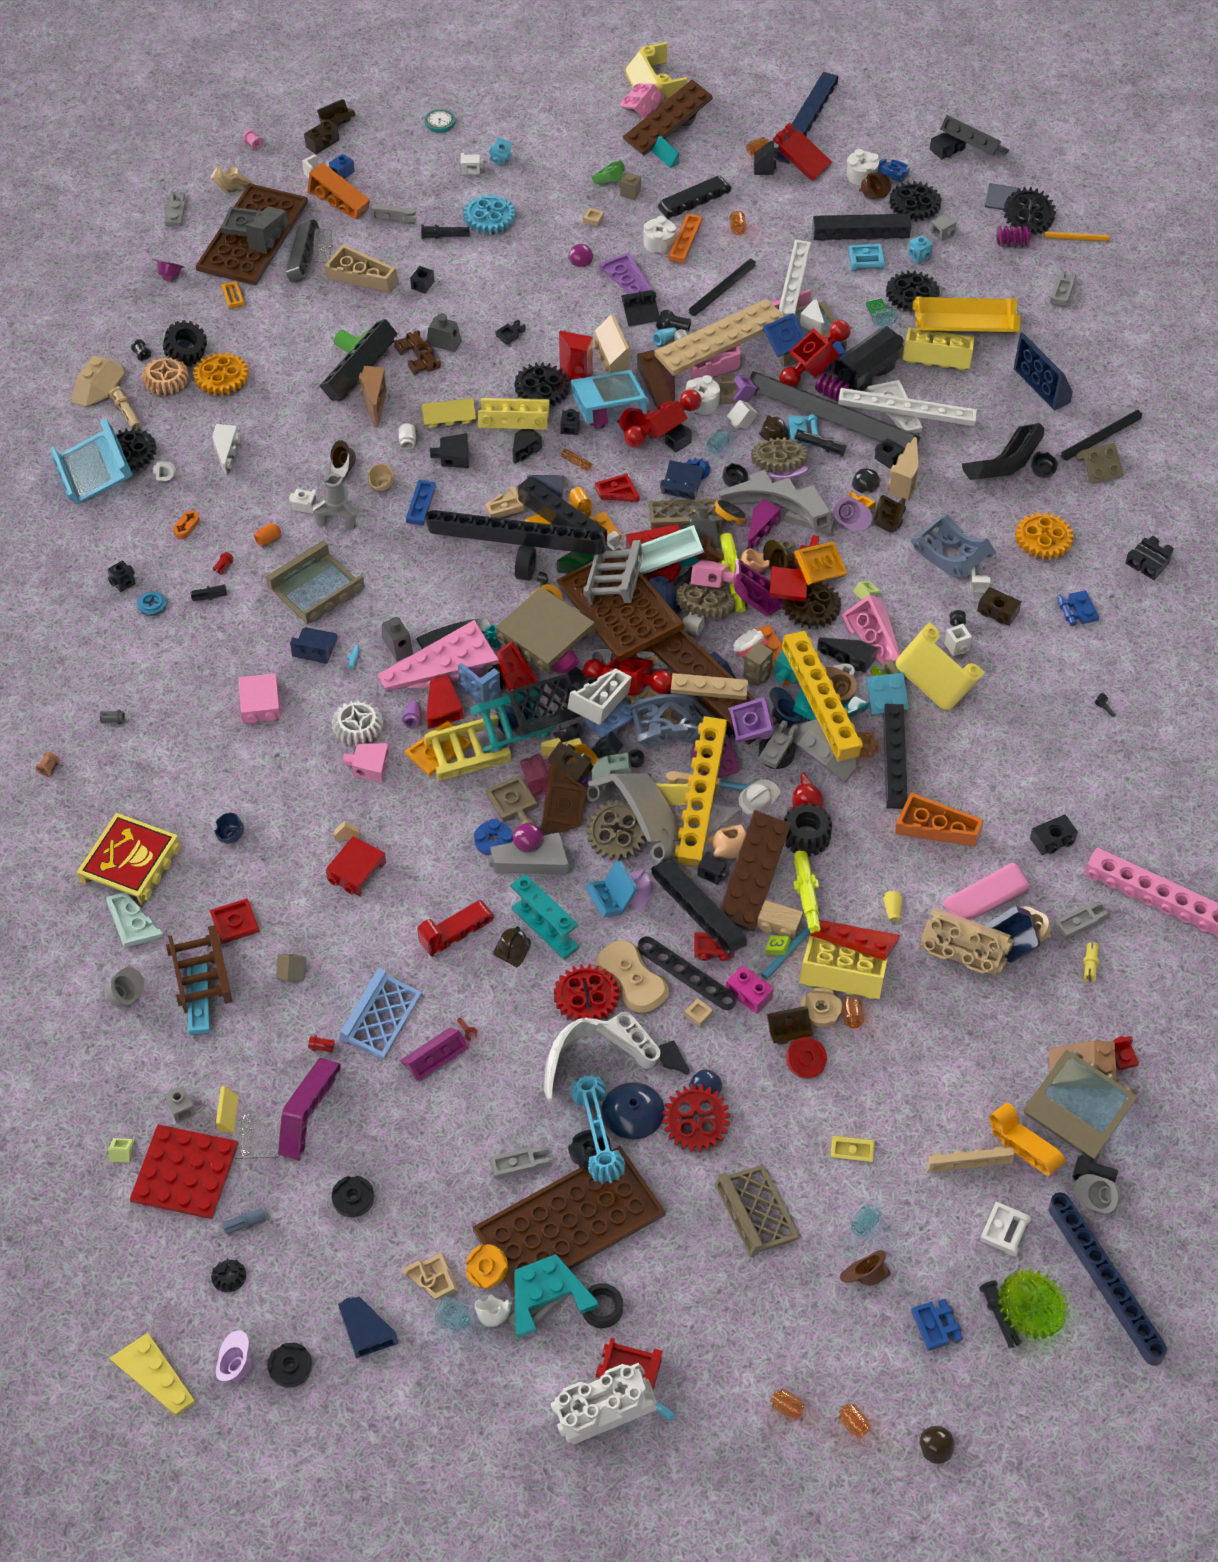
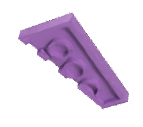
[599,252,652,294]

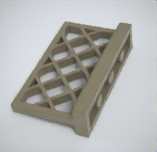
[649,499,722,534]
[715,1165,799,1258]

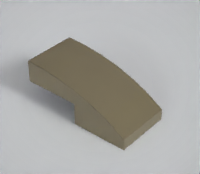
[718,374,737,404]

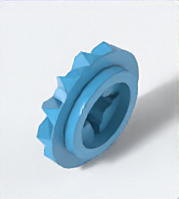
[137,591,166,616]

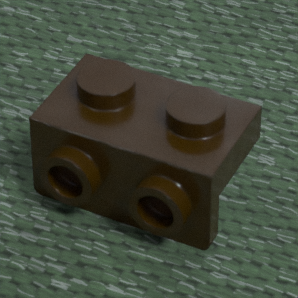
[317,99,356,126]
[874,495,906,533]
[767,1006,814,1045]

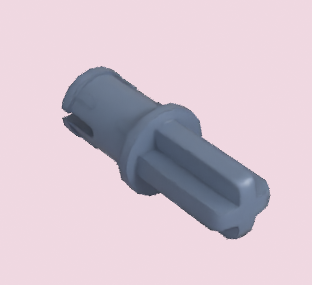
[222,1207,266,1234]

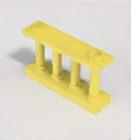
[478,398,549,429]
[424,715,511,781]

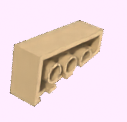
[324,244,398,292]

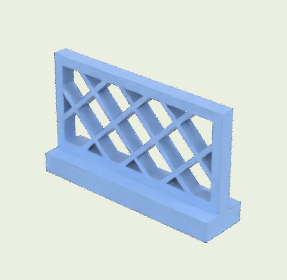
[339,968,422,1059]

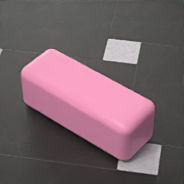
[943,863,1029,920]

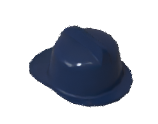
[770,687,803,729]

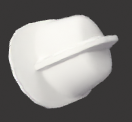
[739,780,780,814]

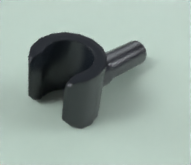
[536,571,548,587]
[1095,693,1116,717]

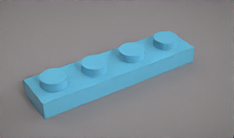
[187,963,210,1035]

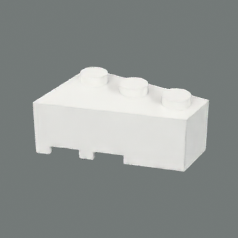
[568,668,632,725]

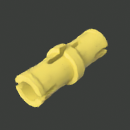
[1083,942,1099,982]

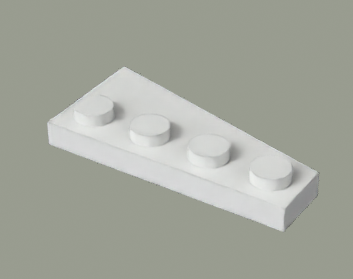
[867,380,923,434]

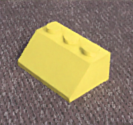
[421,398,476,428]

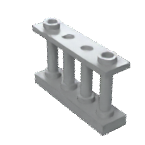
[583,540,644,605]

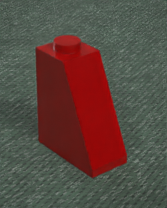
[426,675,464,730]

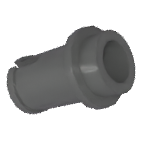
[100,709,125,724]

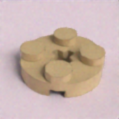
[801,988,842,1027]

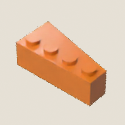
[307,162,370,219]
[895,792,984,846]

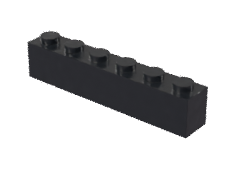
[812,213,911,241]
[319,319,398,401]
[517,477,607,545]
[883,704,908,809]

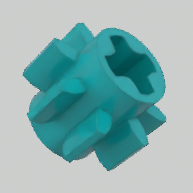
[483,625,502,648]

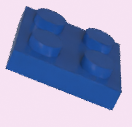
[763,313,805,357]

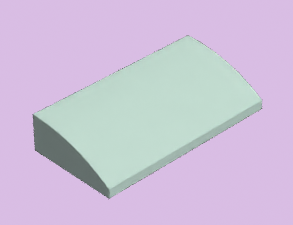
[627,525,704,575]

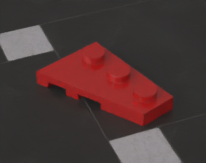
[497,642,540,694]

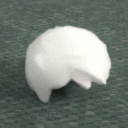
[475,1295,513,1327]

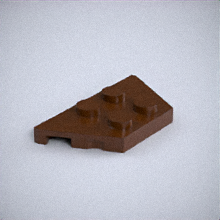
[540,764,587,836]

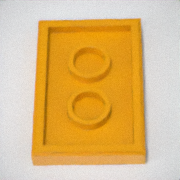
[794,541,847,585]
[404,721,473,777]

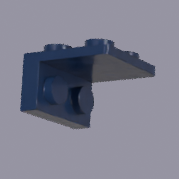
[660,460,703,500]

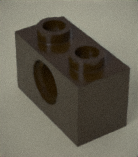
[304,119,339,154]
[977,587,1022,626]
[547,742,594,784]

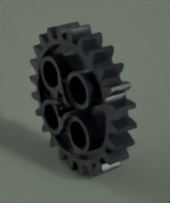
[889,181,942,222]
[1003,187,1056,235]
[886,270,940,313]
[514,362,570,407]
[100,428,157,473]

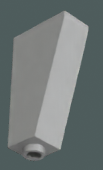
[488,833,569,875]

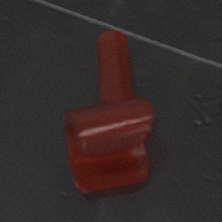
[457,1017,477,1041]

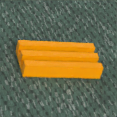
[221,281,245,310]

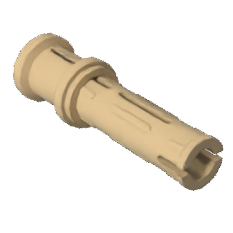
[109,387,142,430]

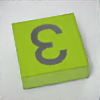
[765,935,791,955]

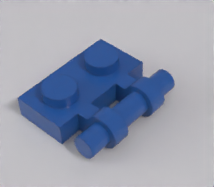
[1057,590,1099,626]
[911,1299,963,1351]

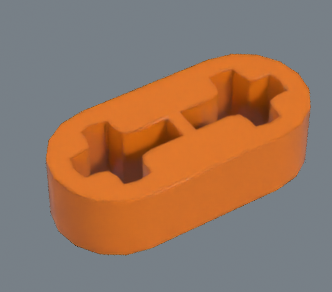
[173,510,200,539]

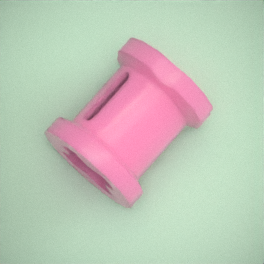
[243,130,263,150]

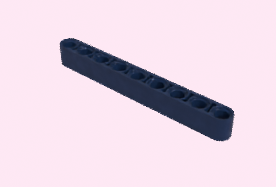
[775,72,839,163]
[1048,1192,1167,1366]

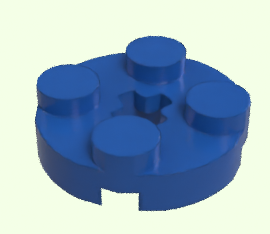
[878,159,910,181]
[474,819,513,855]

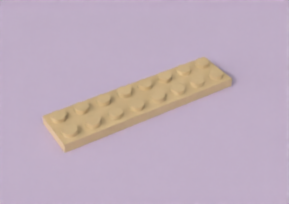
[655,299,784,376]

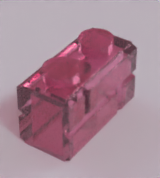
[520,753,550,797]

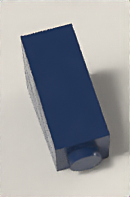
[338,1296,398,1359]

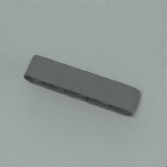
[286,219,319,283]

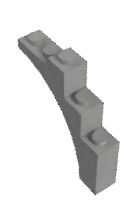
[718,470,831,530]

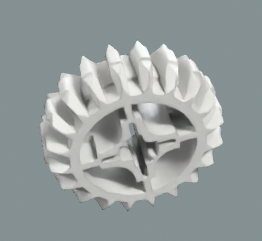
[332,700,383,746]

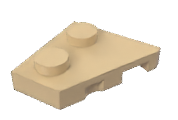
[485,486,525,518]

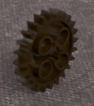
[782,582,841,629]

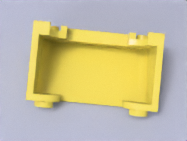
[896,622,985,710]

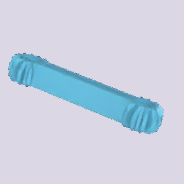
[571,1074,625,1184]

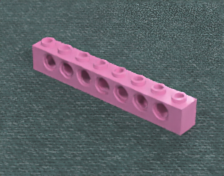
[1084,847,1218,938]

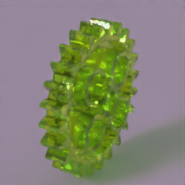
[998,1268,1068,1340]

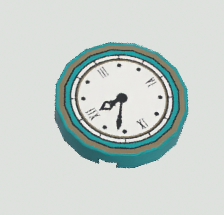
[424,109,455,133]

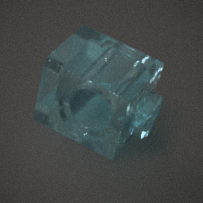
[434,1296,471,1334]

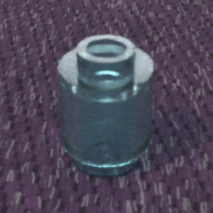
[872,307,898,327]
[706,429,730,454]
[850,1204,881,1237]

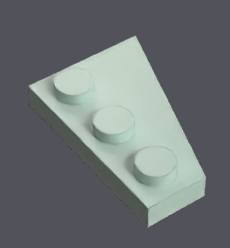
[107,893,163,948]

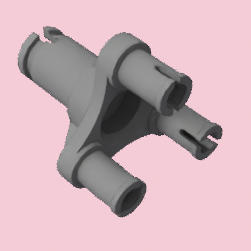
[312,473,357,530]

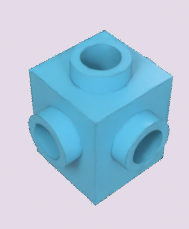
[489,137,512,165]
[908,235,933,264]

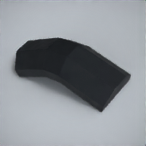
[962,423,1045,480]

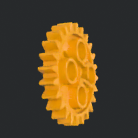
[193,351,249,396]
[1015,512,1074,560]

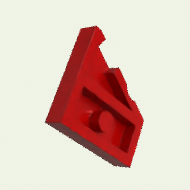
[595,473,640,502]

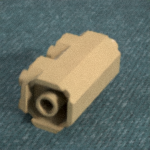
[919,908,1014,975]

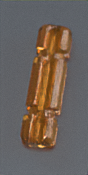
[561,449,592,471]

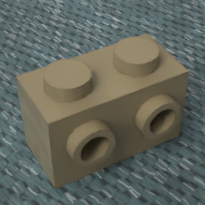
[743,642,773,686]

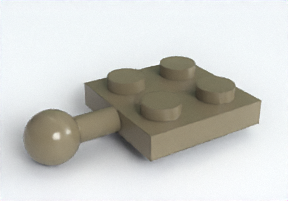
[486,775,537,825]

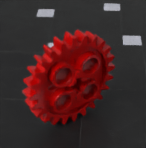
[554,964,620,1021]
[662,1084,731,1153]

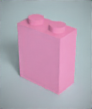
[238,673,281,724]

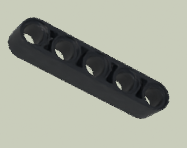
[658,175,731,219]

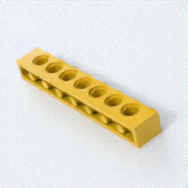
[782,631,863,762]
[675,716,727,867]

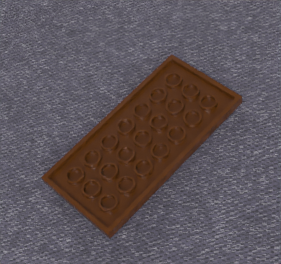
[196,183,308,285]
[556,548,685,662]
[473,1146,666,1297]

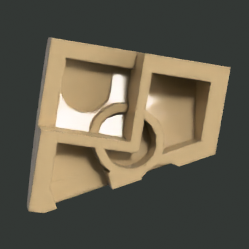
[402,1252,459,1300]

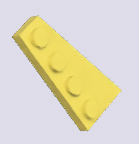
[109,1333,195,1416]

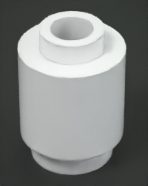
[398,423,416,449]

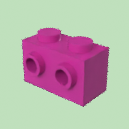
[726,966,773,1014]

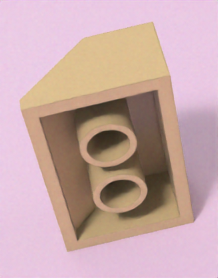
[593,314,629,373]

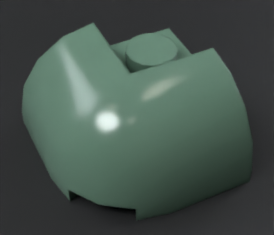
[592,752,632,780]

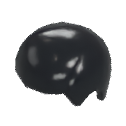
[1031,451,1058,478]
[722,463,748,487]
[852,468,880,493]
[553,723,583,743]

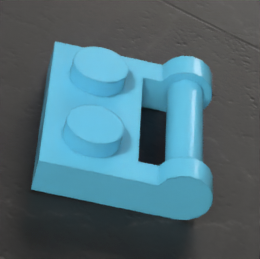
[848,244,884,271]
[787,414,819,446]

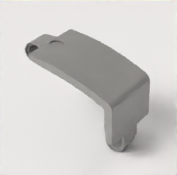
[586,773,681,861]

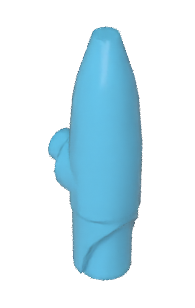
[347,645,359,669]
[655,1402,676,1421]

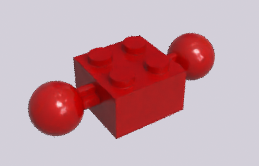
[779,320,851,387]
[624,389,702,448]
[583,657,672,696]

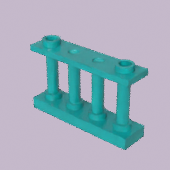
[470,689,556,753]
[510,874,579,960]

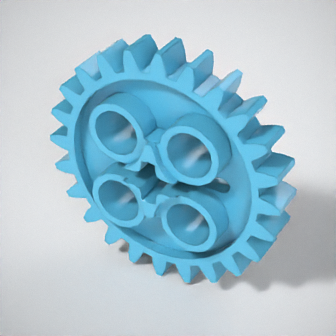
[463,194,515,235]

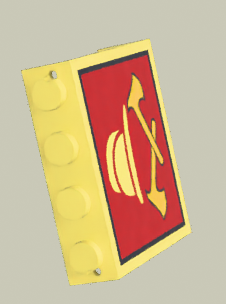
[77,813,181,905]

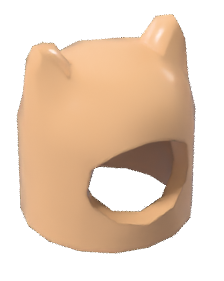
[706,824,745,859]

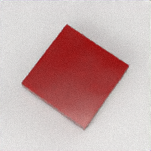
[769,566,807,602]
[210,898,260,944]

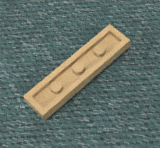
[671,673,748,700]
[927,1146,1014,1173]

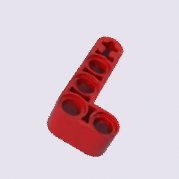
[417,900,494,957]

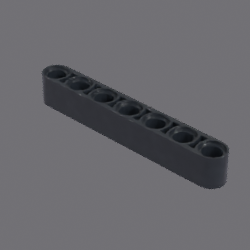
[651,859,747,954]

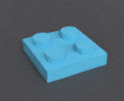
[865,672,909,715]

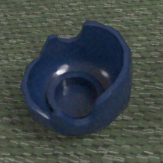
[214,812,244,844]
[689,1069,722,1096]

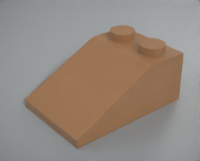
[359,366,387,428]
[1048,1041,1116,1090]

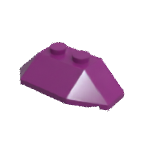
[734,559,783,617]

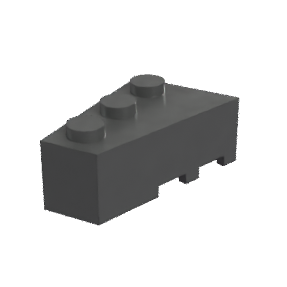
[245,206,288,254]

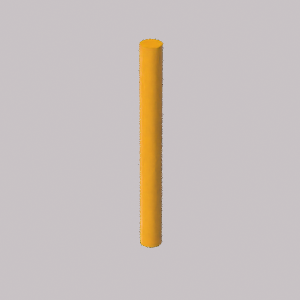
[1044,232,1110,242]

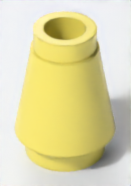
[883,891,903,921]

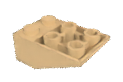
[888,437,919,501]

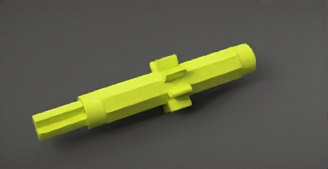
[720,533,746,613]
[793,851,820,933]

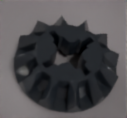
[211,1258,246,1293]

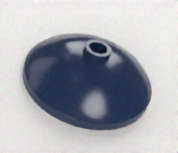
[602,1082,665,1139]

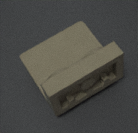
[1076,443,1124,484]

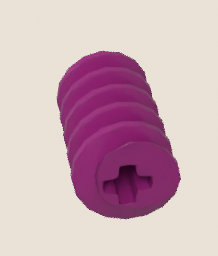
[996,226,1031,247]
[815,372,853,402]

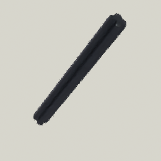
[688,258,756,316]
[1060,410,1143,461]

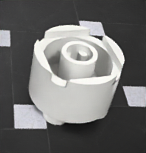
[846,149,879,186]
[643,216,676,254]
[686,375,720,415]

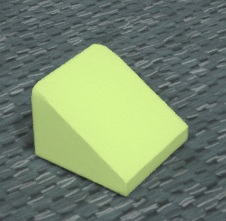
[853,581,881,600]
[108,1138,134,1163]

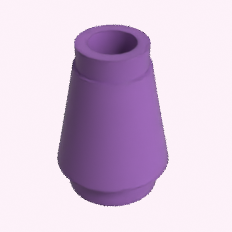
[402,701,421,729]

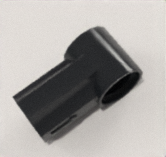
[656,310,691,332]
[1072,1155,1118,1182]

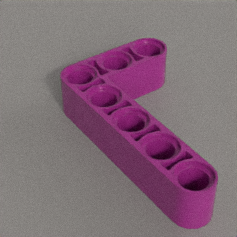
[278,1058,341,1161]

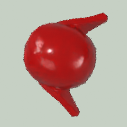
[790,772,824,810]

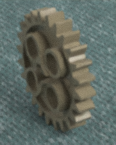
[751,437,808,473]
[676,582,735,619]
[586,799,646,861]

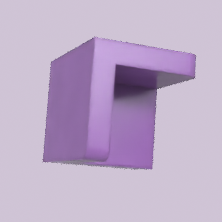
[733,375,757,403]

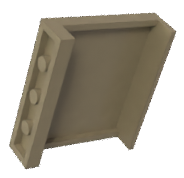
[495,587,596,675]

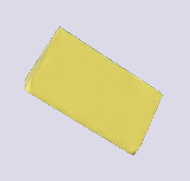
[655,783,691,805]
[216,1086,239,1133]
[830,1135,875,1162]

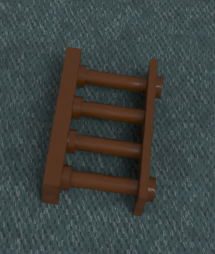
[166,925,233,1013]

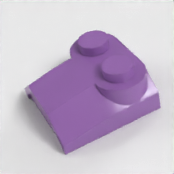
[728,697,774,742]

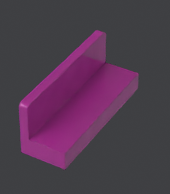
[400,1027,468,1081]

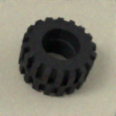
[163,320,207,367]
[784,803,832,857]

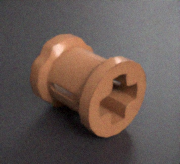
[35,752,60,777]

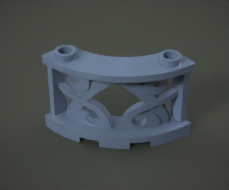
[911,514,997,577]
[630,694,714,750]

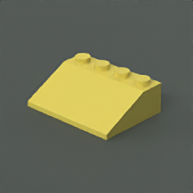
[903,327,975,371]
[799,933,888,999]

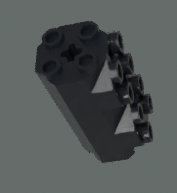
[832,326,904,391]

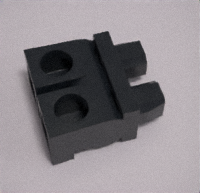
[1125,536,1174,581]

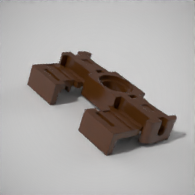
[394,330,441,376]

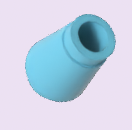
[653,327,677,346]

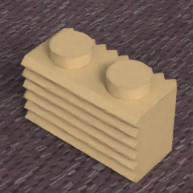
[757,900,803,939]

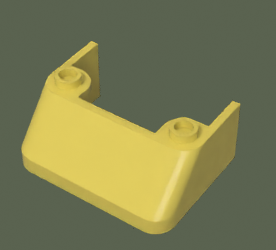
[626,42,687,104]

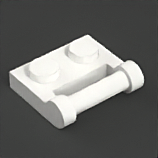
[980,1202,1032,1257]

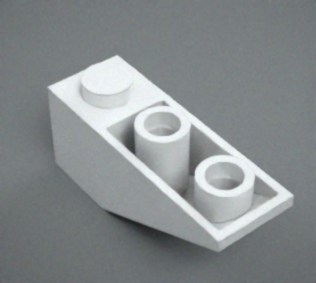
[212,424,240,475]

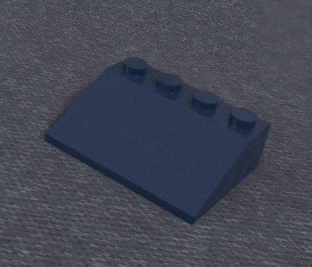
[1013,332,1073,411]

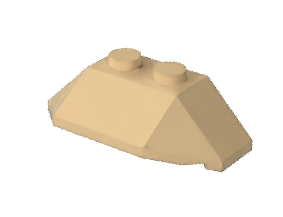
[71,356,125,407]

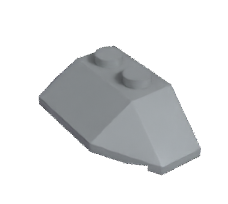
[793,719,857,782]

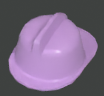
[766,465,808,485]
[833,496,872,531]
[629,869,655,910]
[215,1330,252,1383]

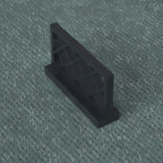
[940,115,1010,156]
[508,673,581,736]

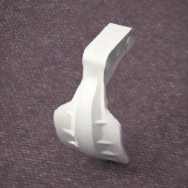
[544,1012,660,1102]

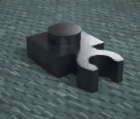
[495,320,526,345]

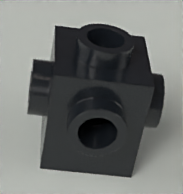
[107,560,136,593]

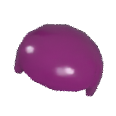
[568,244,593,267]
[513,823,544,852]

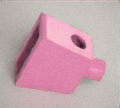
[691,559,734,588]
[343,743,389,783]

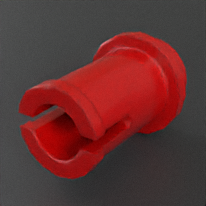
[212,552,233,575]
[308,1035,335,1053]

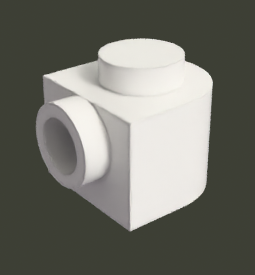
[153,461,176,481]
[682,611,705,636]

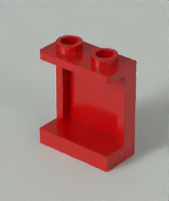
[326,836,386,896]
[596,1338,663,1390]

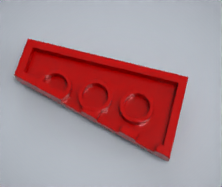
[810,920,900,961]

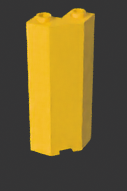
[913,297,1021,332]

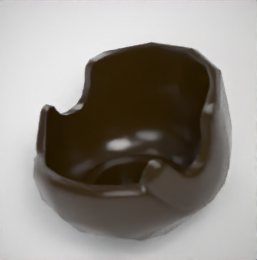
[919,1426,954,1464]

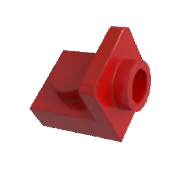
[1112,1036,1139,1071]

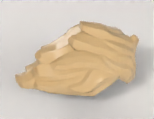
[211,166,252,194]

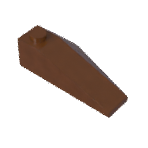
[637,350,675,410]

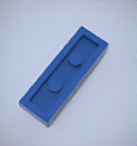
[406,480,436,526]

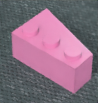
[689,345,741,380]

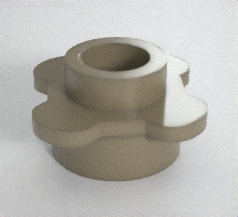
[778,540,795,554]

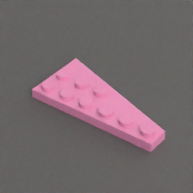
[377,620,500,691]

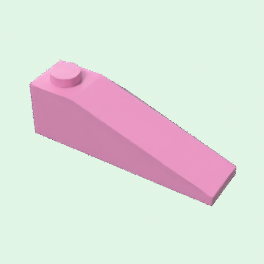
[841,595,900,666]

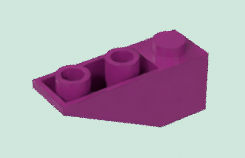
[747,498,781,549]

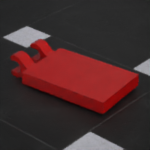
[773,122,832,181]

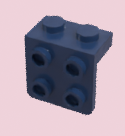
[290,627,338,664]
[985,905,1040,963]

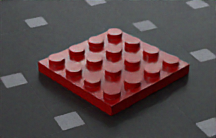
[130,1124,239,1219]

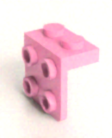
[621,83,665,119]

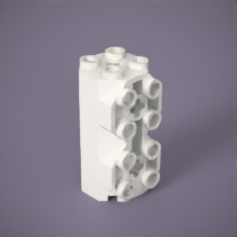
[551,1363,657,1445]

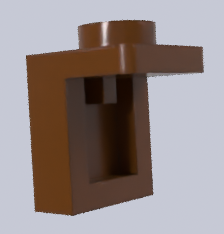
[695,536,723,563]

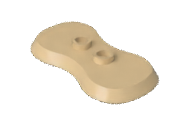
[595,940,669,1013]

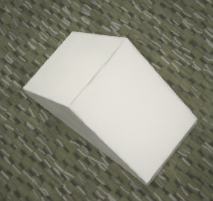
[800,299,824,335]

